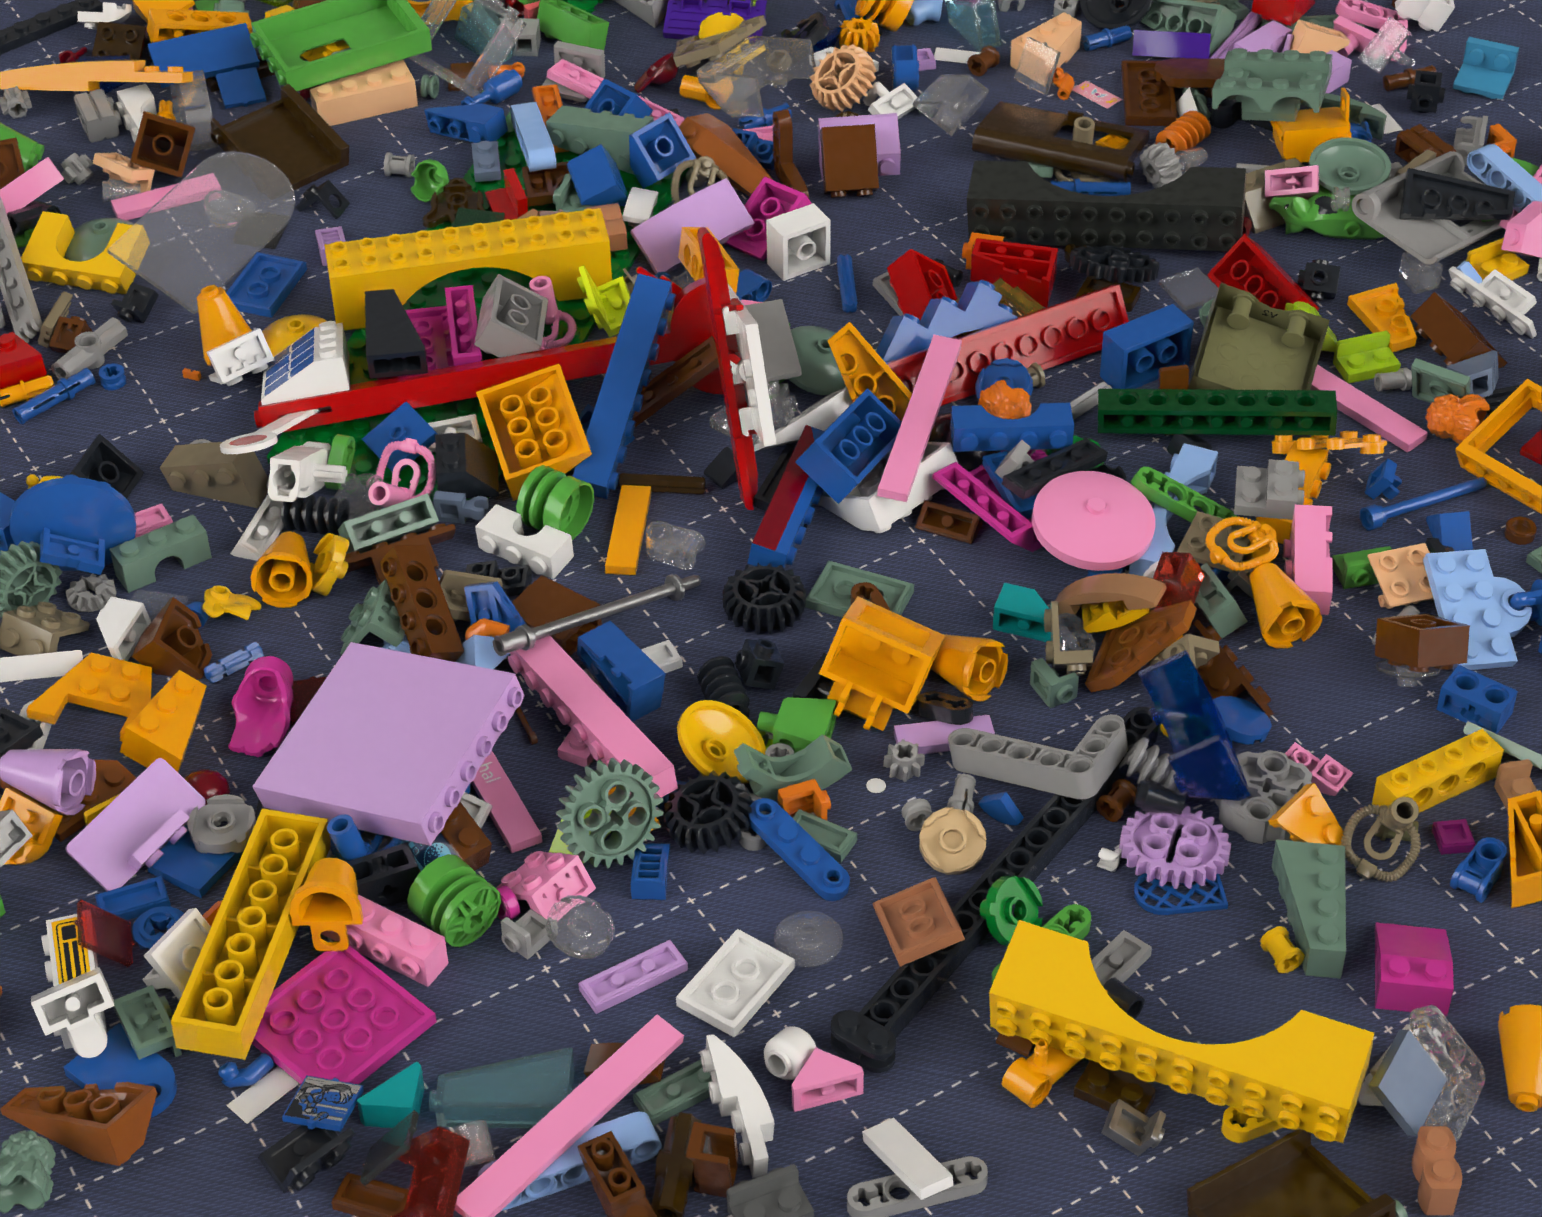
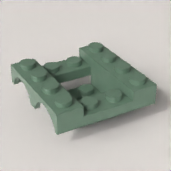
[1212,48,1332,122]

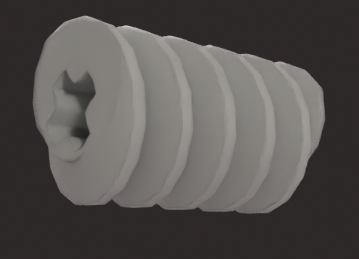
[1119,737,1193,795]

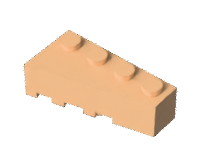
[309,59,418,126]

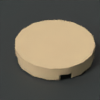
[919,807,986,875]

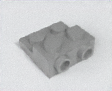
[1234,459,1305,520]

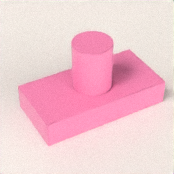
[1333,16,1380,59]

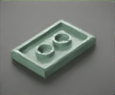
[805,561,914,618]

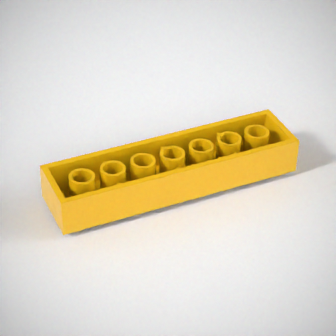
[171,808,331,1060]

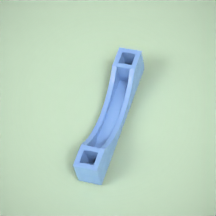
[1129,443,1218,576]

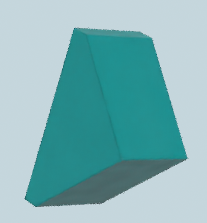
[357,1062,425,1130]

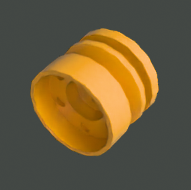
[855,0,914,32]

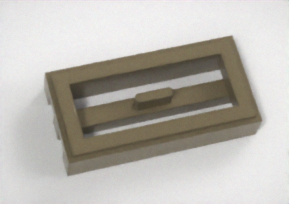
[38,291,73,348]

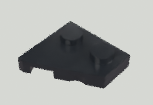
[781,11,830,64]

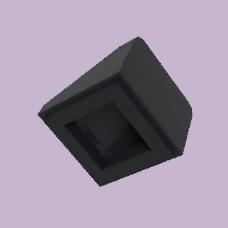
[1167,434,1212,455]
[704,447,737,489]

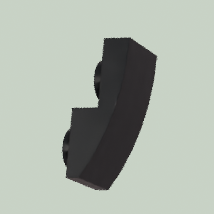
[465,560,532,596]

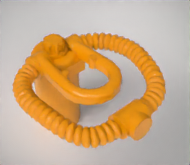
[1205,516,1279,572]

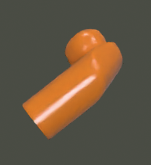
[1051,67,1075,100]

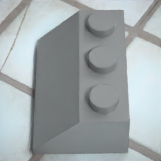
[474,274,548,358]

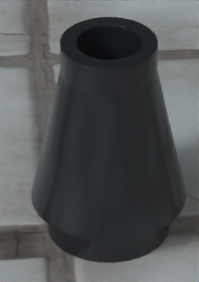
[1134,779,1186,815]

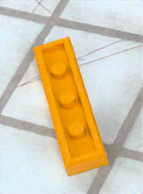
[605,485,652,575]

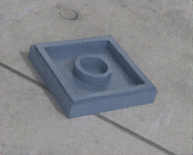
[1368,1030,1447,1136]

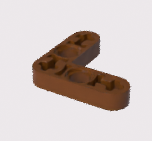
[773,109,809,199]

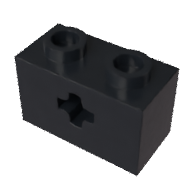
[347,842,419,906]

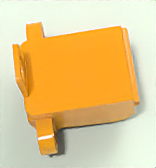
[1270,88,1352,163]

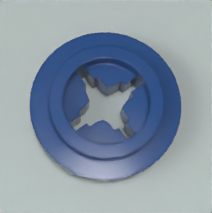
[132,906,184,950]

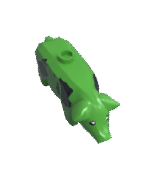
[1269,184,1385,240]

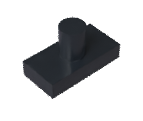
[793,653,833,699]

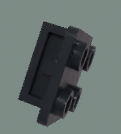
[258,1125,355,1194]

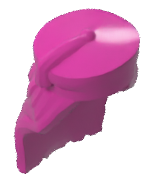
[228,656,294,757]

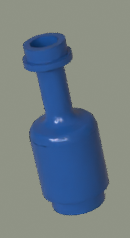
[461,69,523,105]

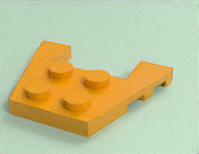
[27,652,152,741]

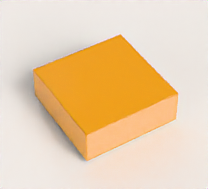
[1095,134,1129,150]

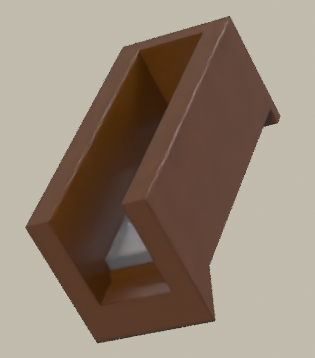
[685,1122,739,1198]

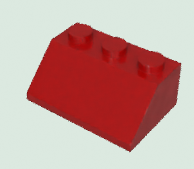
[887,249,964,335]

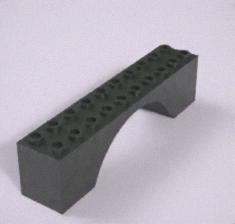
[967,160,1246,251]

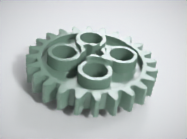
[556,758,664,868]

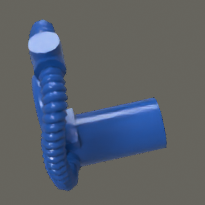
[327,814,402,862]

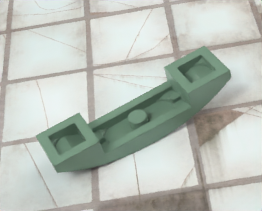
[1301,93,1387,140]

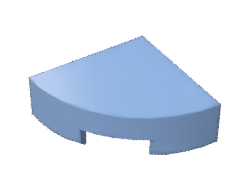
[1456,261,1482,284]

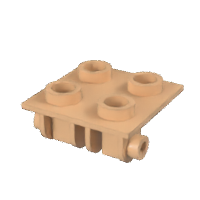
[1367,543,1434,609]

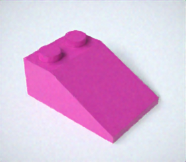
[724,176,811,261]
[1375,922,1454,1016]

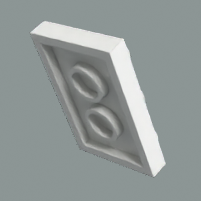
[676,929,795,1038]

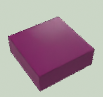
[1432,819,1476,855]

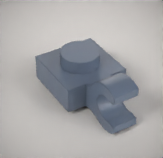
[433,491,489,524]

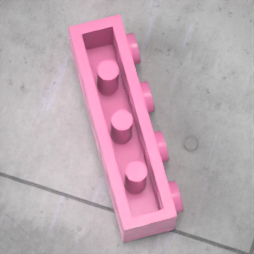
[321,895,449,987]

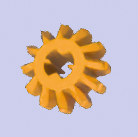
[838,17,880,52]

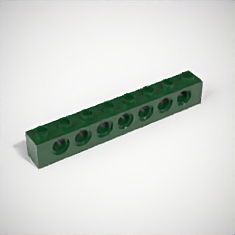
[1098,389,1337,436]

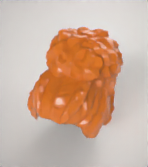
[978,380,1032,419]
[1425,394,1491,444]

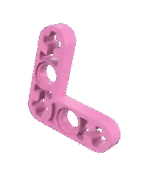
[1335,0,1408,61]

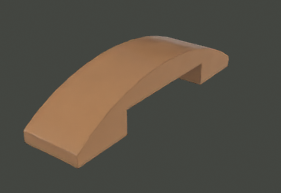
[1055,573,1167,617]

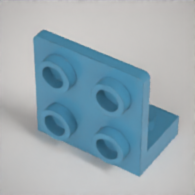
[1453,37,1519,99]

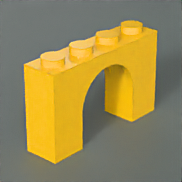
[21,211,150,294]

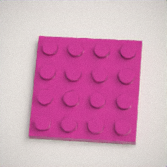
[252,945,437,1085]

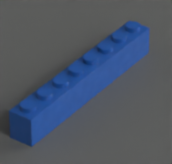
[572,274,676,499]

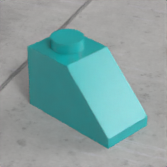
[993,583,1051,642]

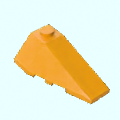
[827,322,912,421]

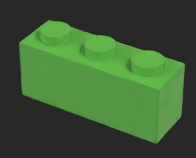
[537,0,609,50]

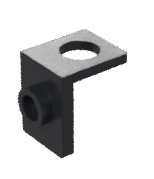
[296,180,350,219]

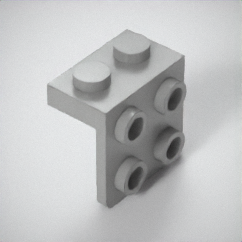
[542,41,605,102]

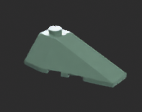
[1140,0,1237,55]

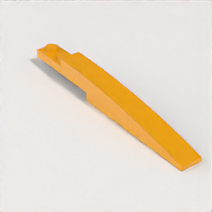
[0,60,193,91]

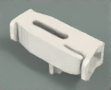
[268,441,347,502]

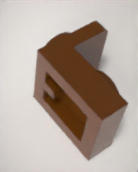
[49,316,93,353]

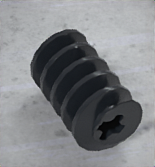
[281,495,350,535]
[697,656,750,718]

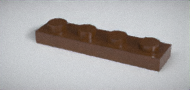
[632,336,719,427]

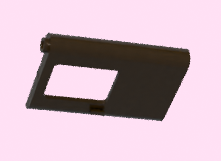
[972,101,1150,182]

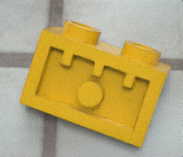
[1466,238,1530,280]

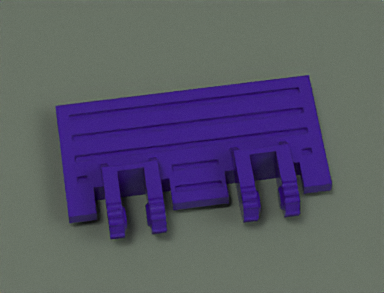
[663,0,767,46]

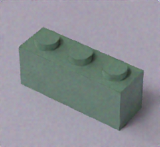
[338,493,439,554]

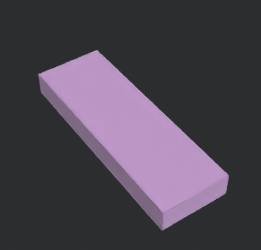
[894,715,995,754]
[579,940,688,1014]

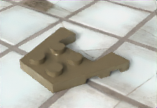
[673,15,767,68]

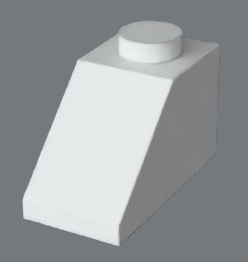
[96,597,151,661]

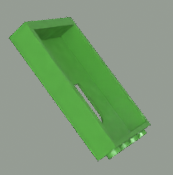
[250,0,432,91]

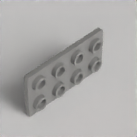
[745,299,802,382]

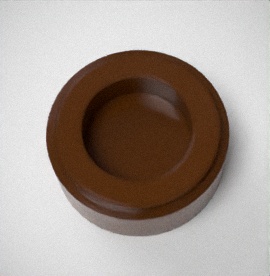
[1504,517,1537,545]

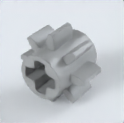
[0,86,32,119]
[61,153,93,185]
[883,739,925,782]

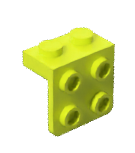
[577,265,631,337]

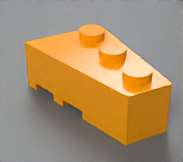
[120,670,207,773]
[1508,790,1542,908]

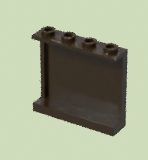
[210,84,349,201]
[1187,1129,1396,1217]

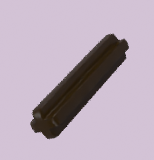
[618,473,706,495]

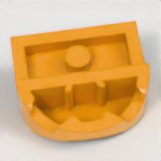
[0,788,63,865]

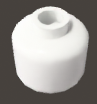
[764,1026,817,1080]

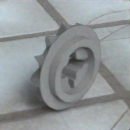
[66,573,117,612]

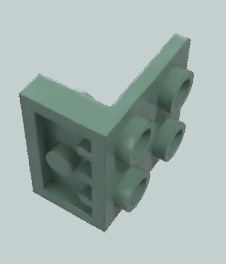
[340,579,405,654]

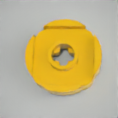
[310,533,349,596]

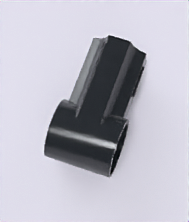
[7,200,61,236]

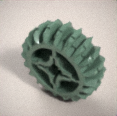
[0,541,62,618]

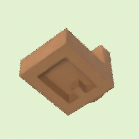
[1494,759,1537,812]

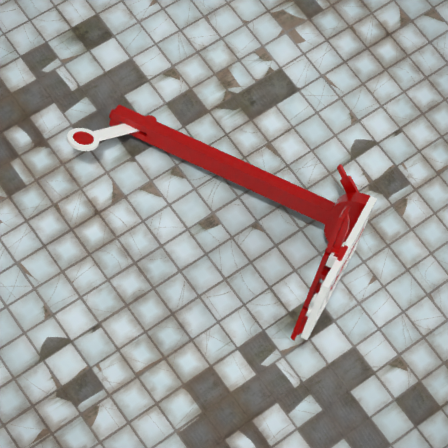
[220,227,776,510]

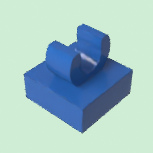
[1365,458,1402,500]

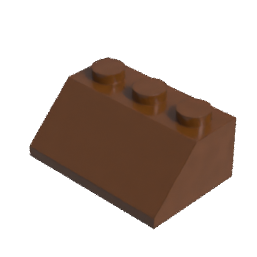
[1411,292,1508,368]

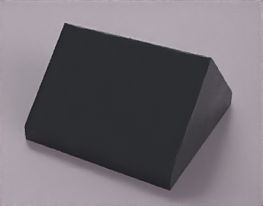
[70,434,145,499]

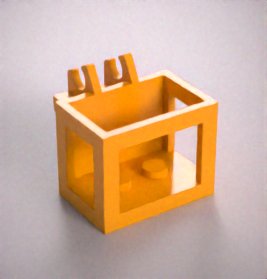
[819,596,945,731]

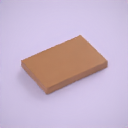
[872,877,965,966]

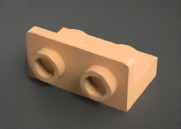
[93,153,155,193]

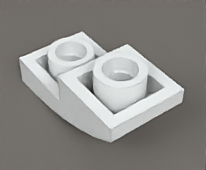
[622,187,658,227]

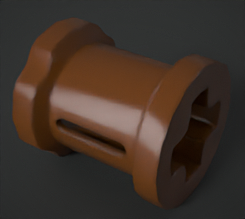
[967,45,1000,76]
[1096,779,1137,822]

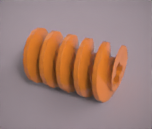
[1155,110,1211,158]

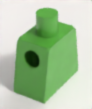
[757,697,836,753]

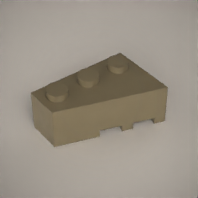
[160,442,268,508]

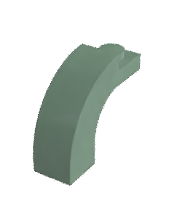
[734,734,853,800]

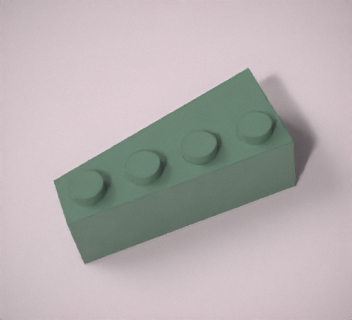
[546,105,654,175]
[1272,840,1346,979]

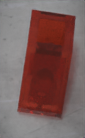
[1153,552,1205,609]

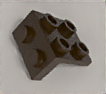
[90,22,151,61]

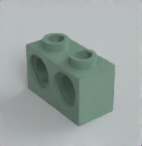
[1181,563,1248,638]

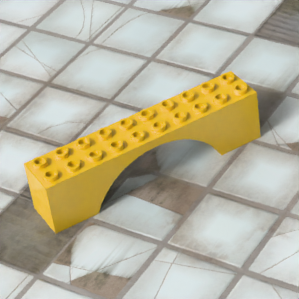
[324,208,612,331]
[989,920,1375,1143]

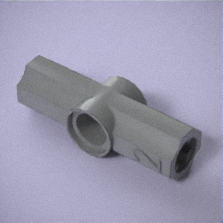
[51,317,128,380]

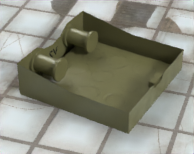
[1188,283,1330,390]

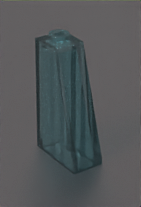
[429,1048,575,1129]

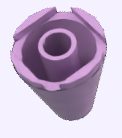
[0,749,96,815]

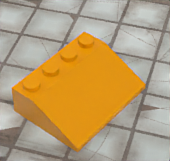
[476,364,592,501]

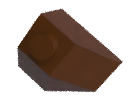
[132,597,212,680]

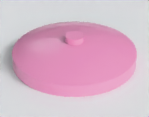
[1032,471,1156,571]

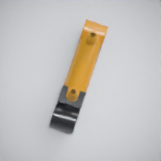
[1002,977,1145,1108]

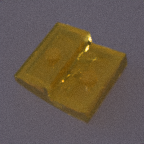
[993,278,1044,315]

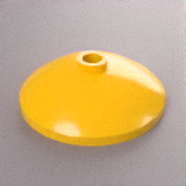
[262,314,327,357]
[677,700,766,784]

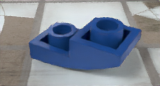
[733,128,774,170]

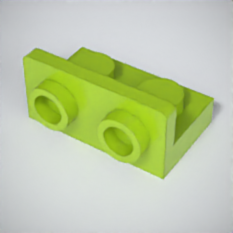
[1333,331,1401,384]

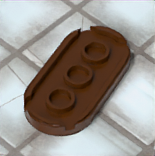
[1154,58,1225,88]

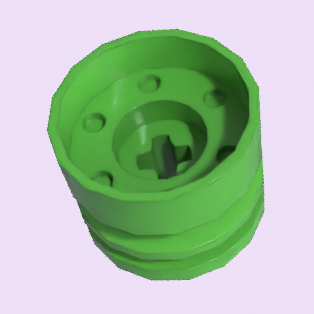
[516,465,594,540]
[407,854,501,947]

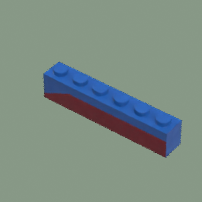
[747,425,824,569]

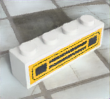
[41,912,107,1049]

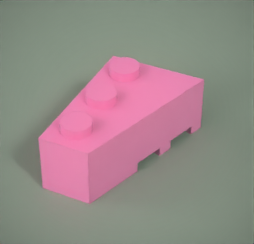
[1283,504,1333,615]

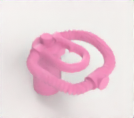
[529,276,576,352]
[368,438,437,508]

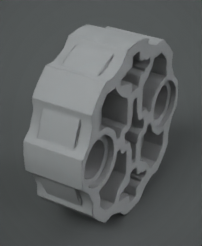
[1215,750,1312,844]

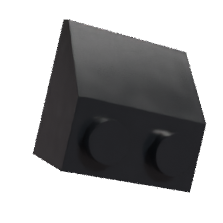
[435,433,499,499]

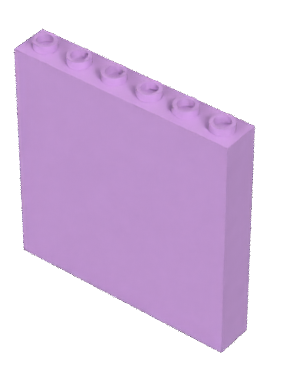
[252,642,525,846]

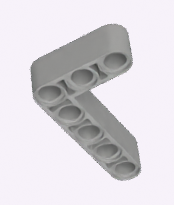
[948,714,1128,799]

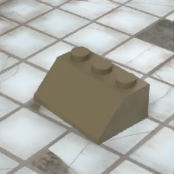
[1244,158,1312,234]

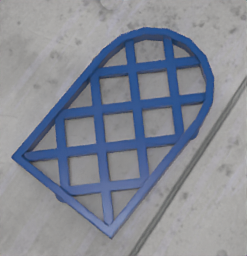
[1134,873,1228,915]

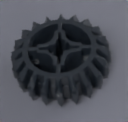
[722,562,806,635]
[664,770,753,855]

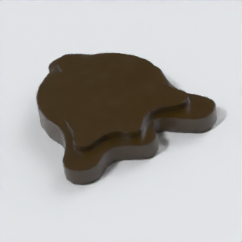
[423,178,491,228]

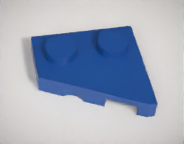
[464,581,527,637]

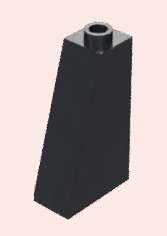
[365,289,428,379]

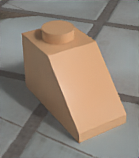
[1290,19,1350,53]

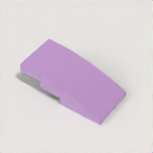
[630,178,755,274]

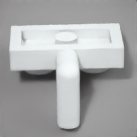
[863,82,920,119]

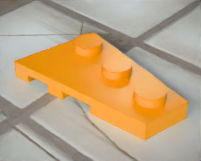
[1347,282,1417,352]

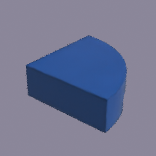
[978,792,1024,825]

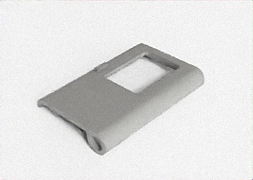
[1352,151,1502,264]

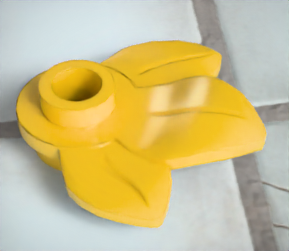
[202,585,262,620]

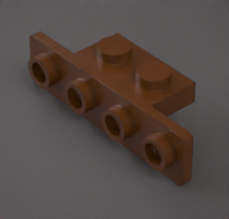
[344,523,456,585]
[1193,620,1274,717]

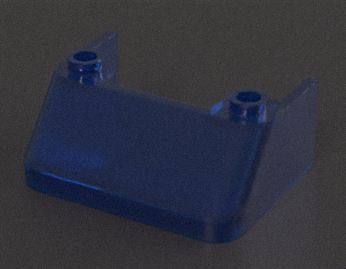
[1138,650,1252,801]

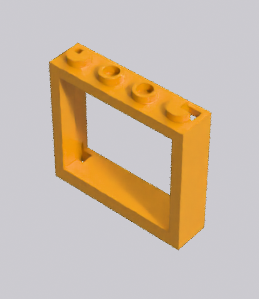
[1455,379,1542,514]

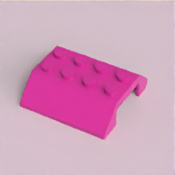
[377,285,482,380]
[932,449,1048,552]

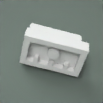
[206,328,275,386]

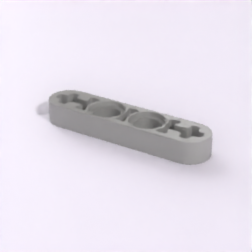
[847,1156,988,1217]

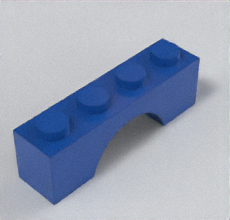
[950,403,1074,452]

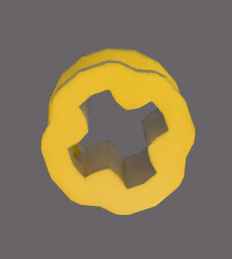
[1260,926,1305,973]

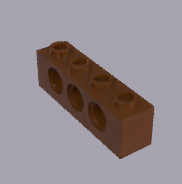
[380,544,464,662]

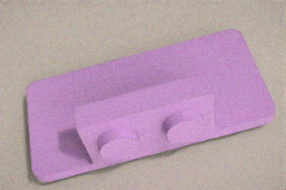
[66,758,206,891]

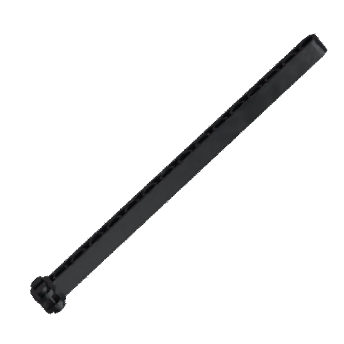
[830,707,1159,1073]

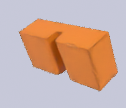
[182,368,202,381]

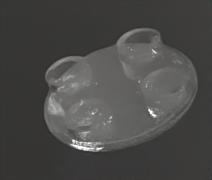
[334,473,384,520]

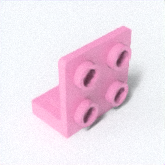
[496,851,596,925]

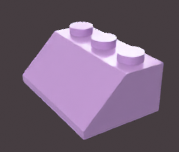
[818,113,901,180]

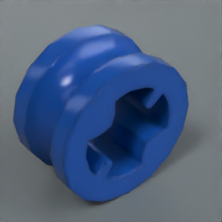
[98,363,126,390]

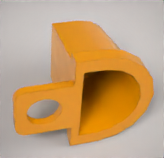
[290,857,363,951]

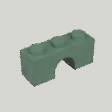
[110,514,212,593]

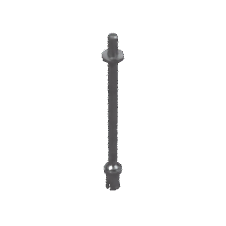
[493,574,701,656]

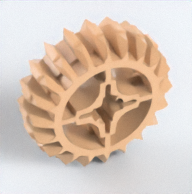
[810,44,877,112]

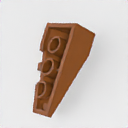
[679,113,773,196]
[0,1082,157,1166]

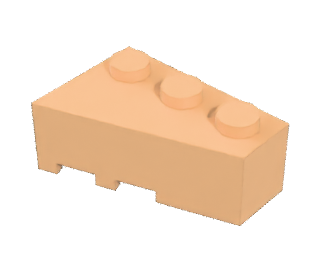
[1010,12,1082,86]

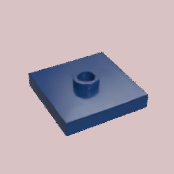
[362,401,438,473]

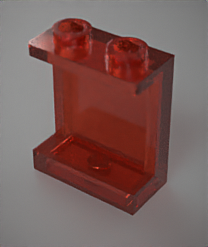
[391,1126,470,1217]

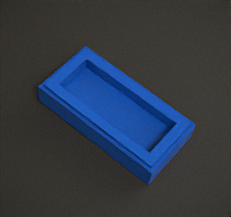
[95,876,171,927]

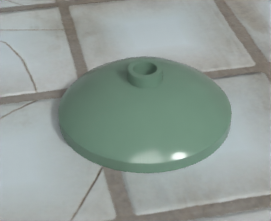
[1309,138,1391,195]
[65,217,137,262]
[789,326,846,395]

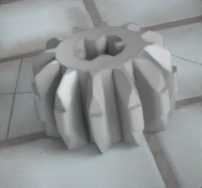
[1139,142,1183,188]

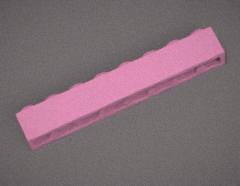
[508,636,678,798]

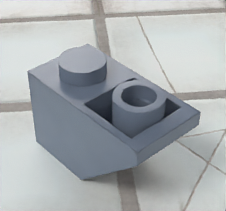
[1447,350,1499,398]

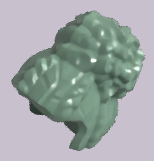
[0,1130,56,1214]

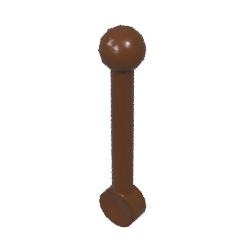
[515,706,538,745]

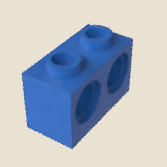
[1436,665,1518,734]

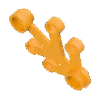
[1272,431,1387,454]

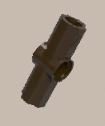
[651,1112,702,1217]

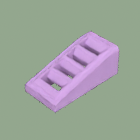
[315,226,346,266]

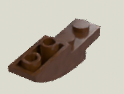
[578,1131,657,1217]

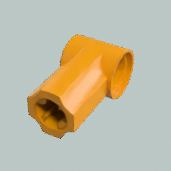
[680,75,734,110]

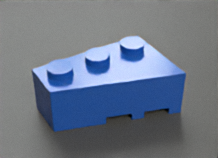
[577,621,666,722]

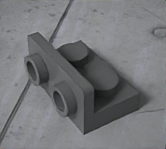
[726,1164,814,1217]

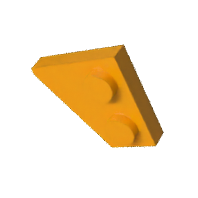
[1268,783,1344,845]

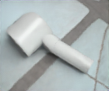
[1097,847,1122,872]

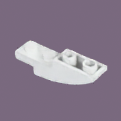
[700,1034,774,1178]

